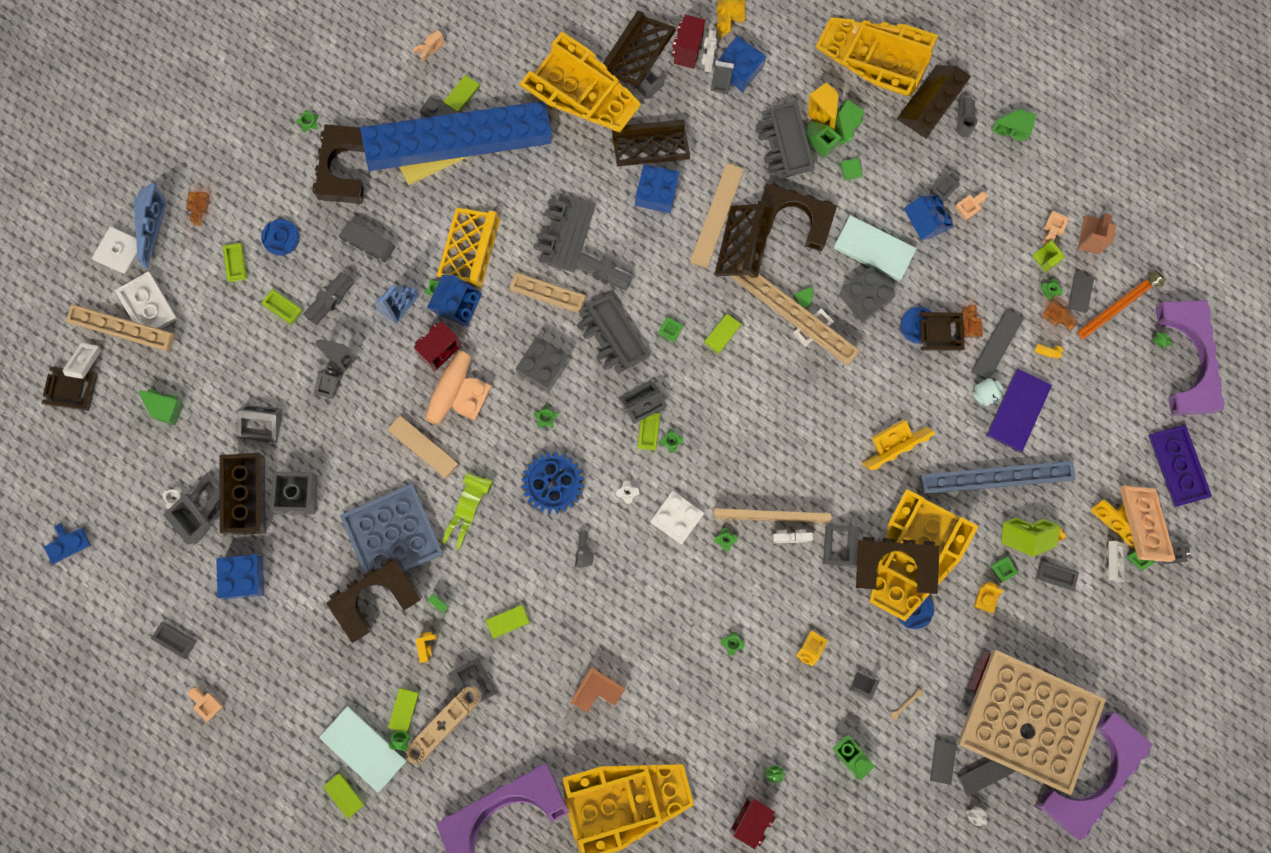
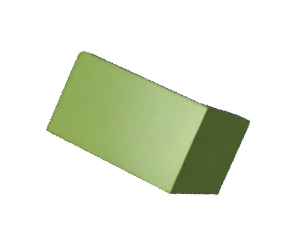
[1001,517,1060,557]

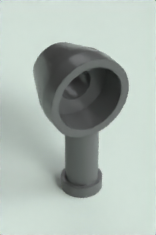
[575,531,594,568]

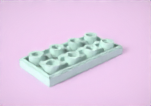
[833,216,917,282]
[319,706,407,793]

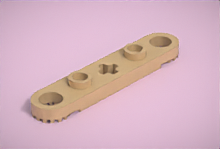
[405,686,481,764]

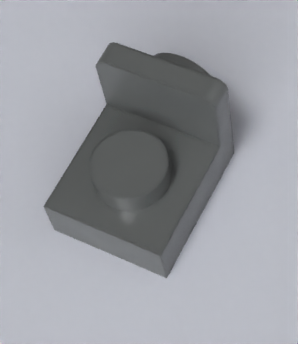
[931,172,960,201]
[314,367,342,399]
[1162,542,1191,565]

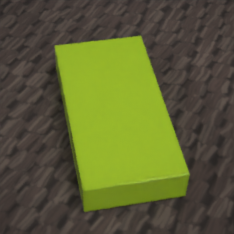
[443,75,480,113]
[222,243,247,282]
[261,288,303,325]
[704,314,742,354]
[637,412,660,451]
[485,605,530,639]
[388,688,419,733]
[323,773,365,819]

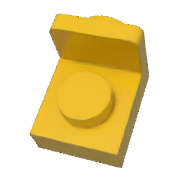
[973,582,1004,614]
[796,630,828,666]
[415,632,438,663]

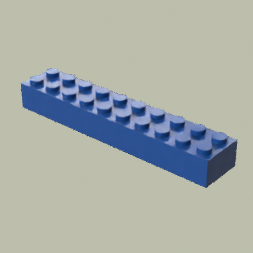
[360,101,552,171]

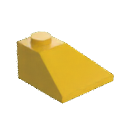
[807,82,838,130]

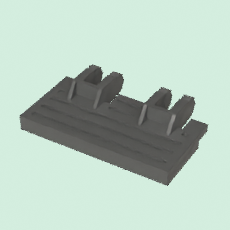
[756,100,815,180]
[533,193,596,273]
[576,294,651,374]

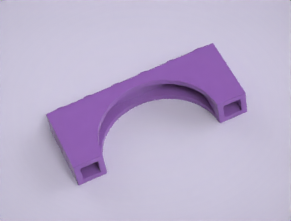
[1156,300,1225,416]
[1036,712,1153,840]
[436,764,570,853]

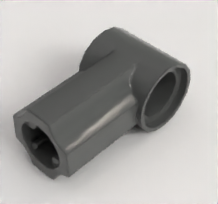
[956,97,977,137]

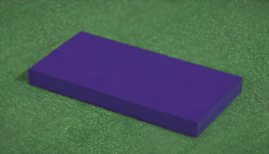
[986,369,1052,452]
[1148,424,1212,507]

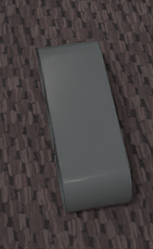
[339,220,395,263]

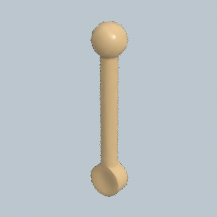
[891,689,923,719]

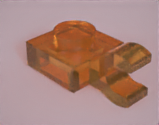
[186,191,209,226]
[1041,300,1077,331]
[962,305,983,338]

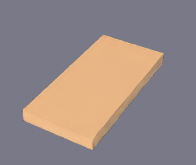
[1119,485,1176,562]

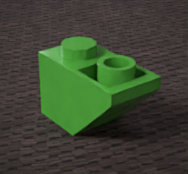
[834,99,865,146]
[991,109,1036,141]
[804,121,841,158]
[139,389,183,425]
[832,735,875,780]

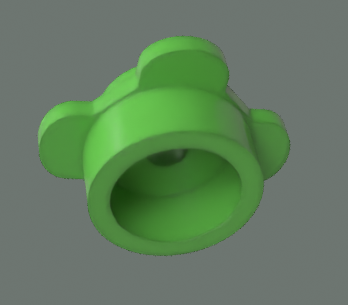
[1041,279,1063,300]
[1152,332,1172,349]
[660,430,683,453]
[714,528,738,551]
[721,632,745,656]
[389,731,411,751]
[764,766,786,783]

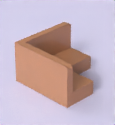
[1077,213,1117,255]
[570,667,625,713]

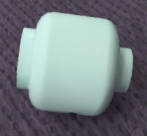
[973,378,1003,406]

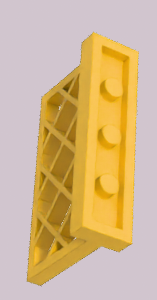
[437,208,501,288]

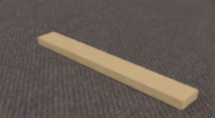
[731,261,860,366]

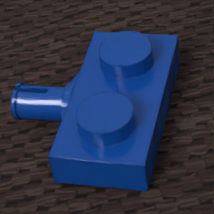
[44,523,91,564]

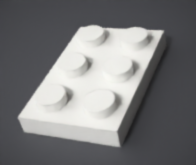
[115,271,178,329]

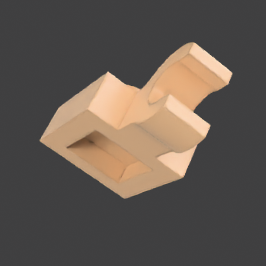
[413,30,445,61]
[954,191,988,221]
[1042,211,1069,245]
[187,687,224,722]

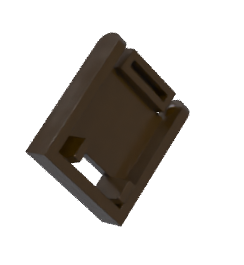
[919,312,965,351]
[41,366,98,411]

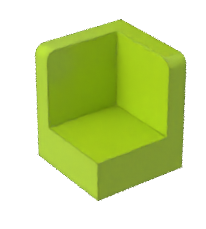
[1032,240,1065,273]

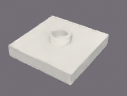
[91,227,138,276]

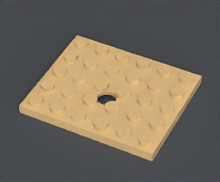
[957,650,1106,795]

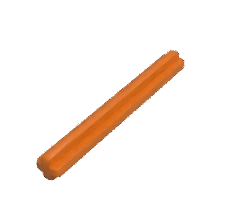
[1077,280,1152,339]

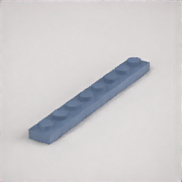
[920,461,1076,495]

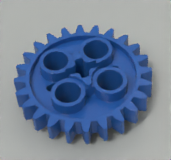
[521,452,584,515]

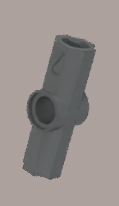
[576,251,633,291]
[303,272,354,325]

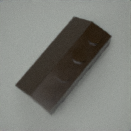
[897,65,971,139]
[219,453,266,535]

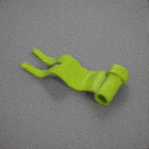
[442,472,493,550]

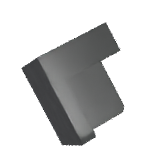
[636,74,664,99]
[849,672,879,700]

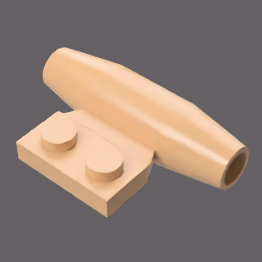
[425,351,491,426]

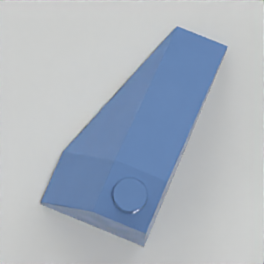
[133,183,167,268]
[375,285,420,324]

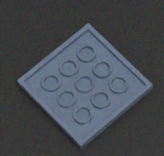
[340,483,444,587]

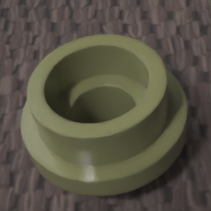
[1148,270,1166,287]

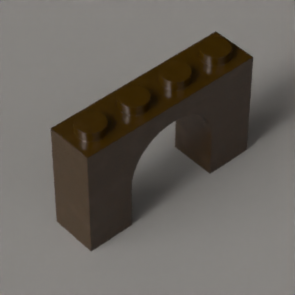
[312,124,365,204]
[761,184,837,252]
[856,537,940,594]
[326,557,422,643]

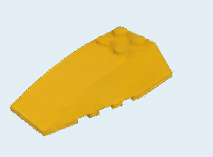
[815,17,938,97]
[519,32,641,132]
[869,489,979,621]
[562,764,694,853]

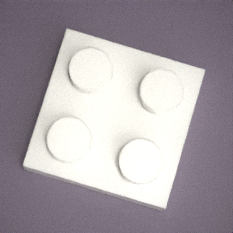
[650,491,704,545]

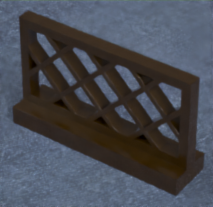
[603,11,676,87]
[612,119,690,167]
[715,200,774,278]

